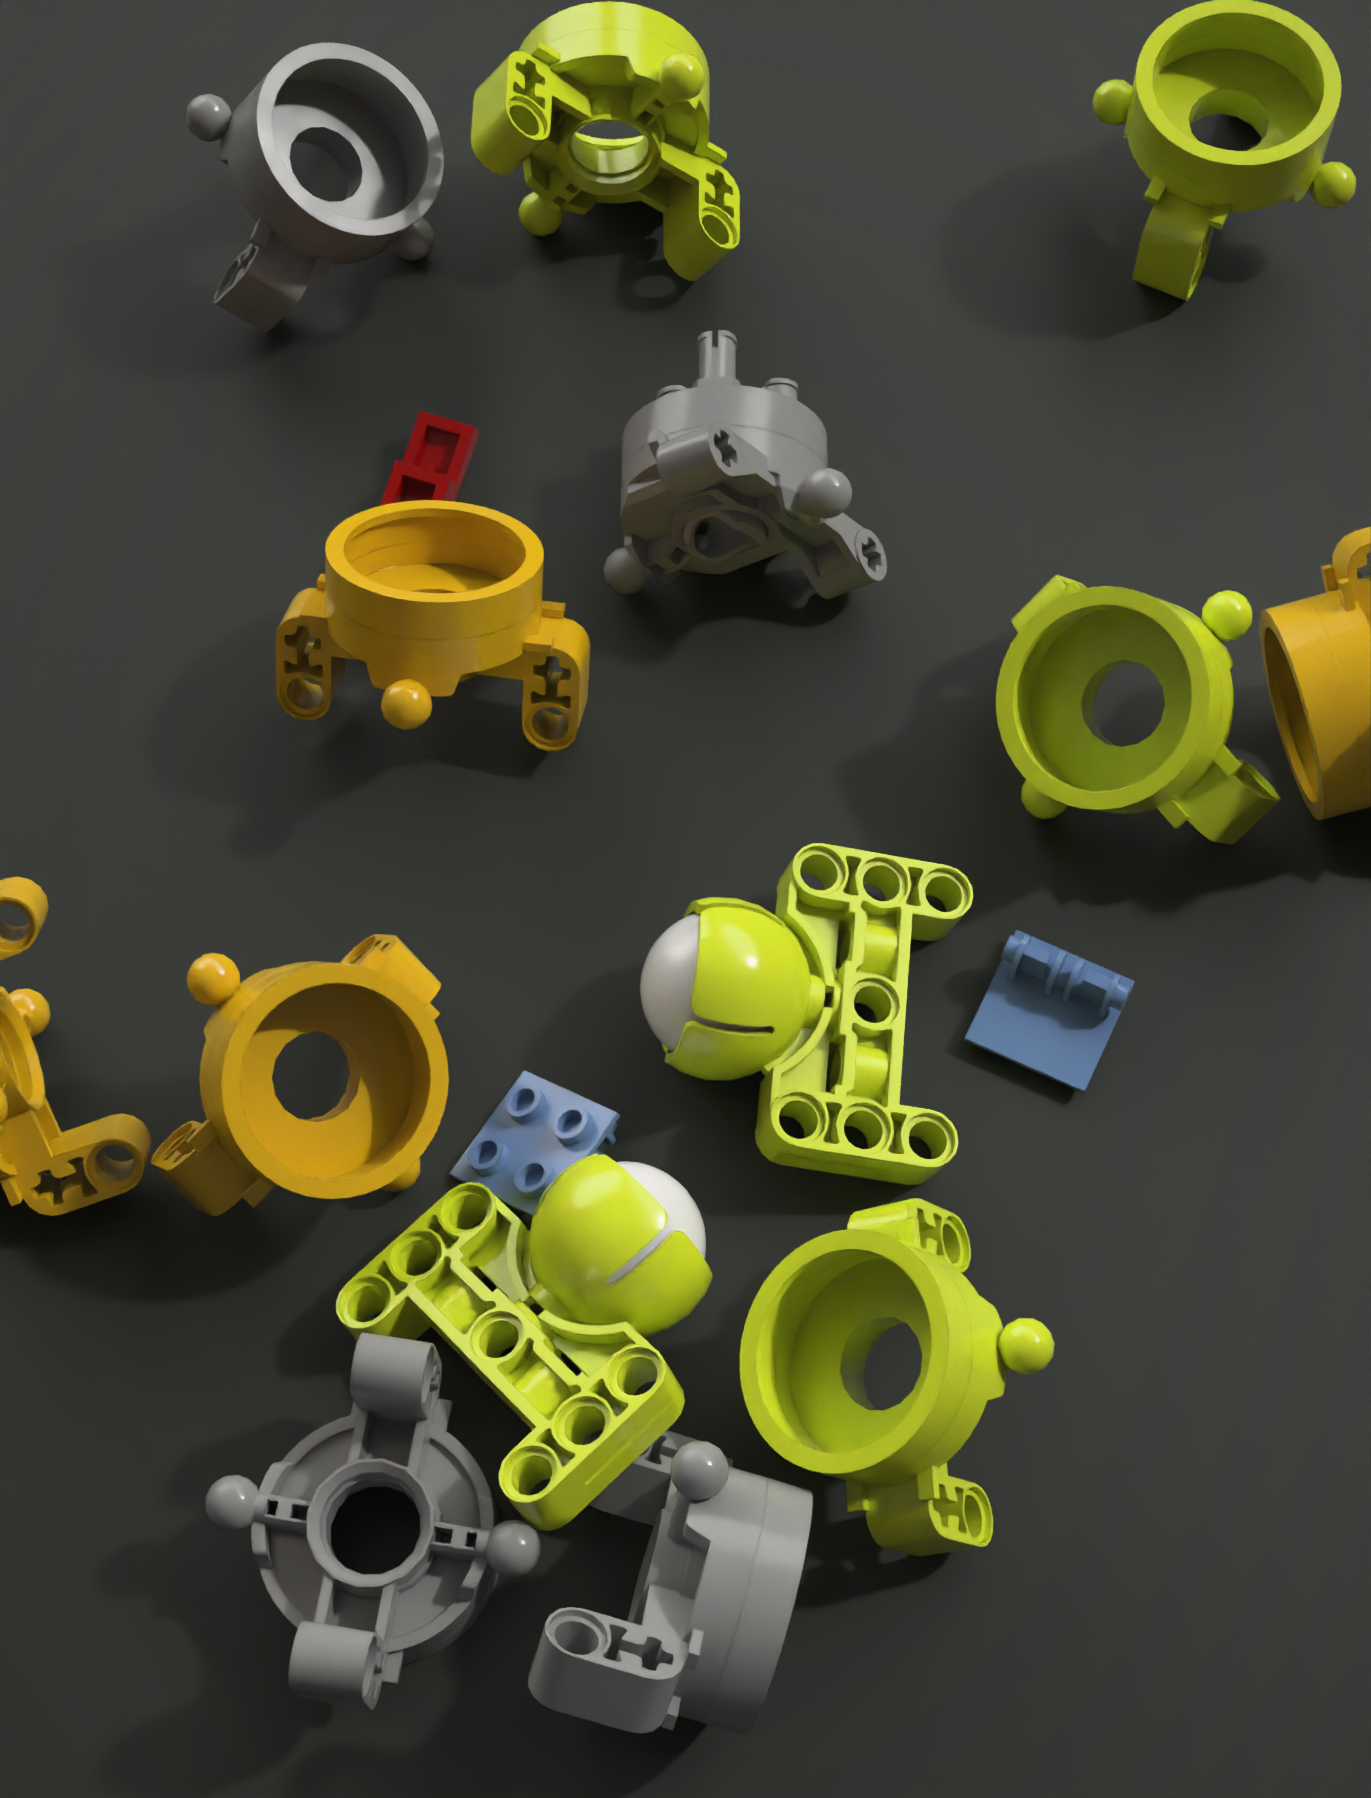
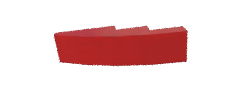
[380,410,480,506]

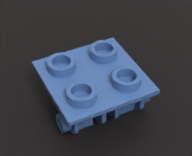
[964,930,1135,1093]
[449,1070,620,1226]

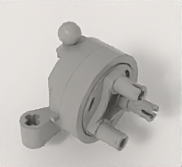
[603,330,887,599]

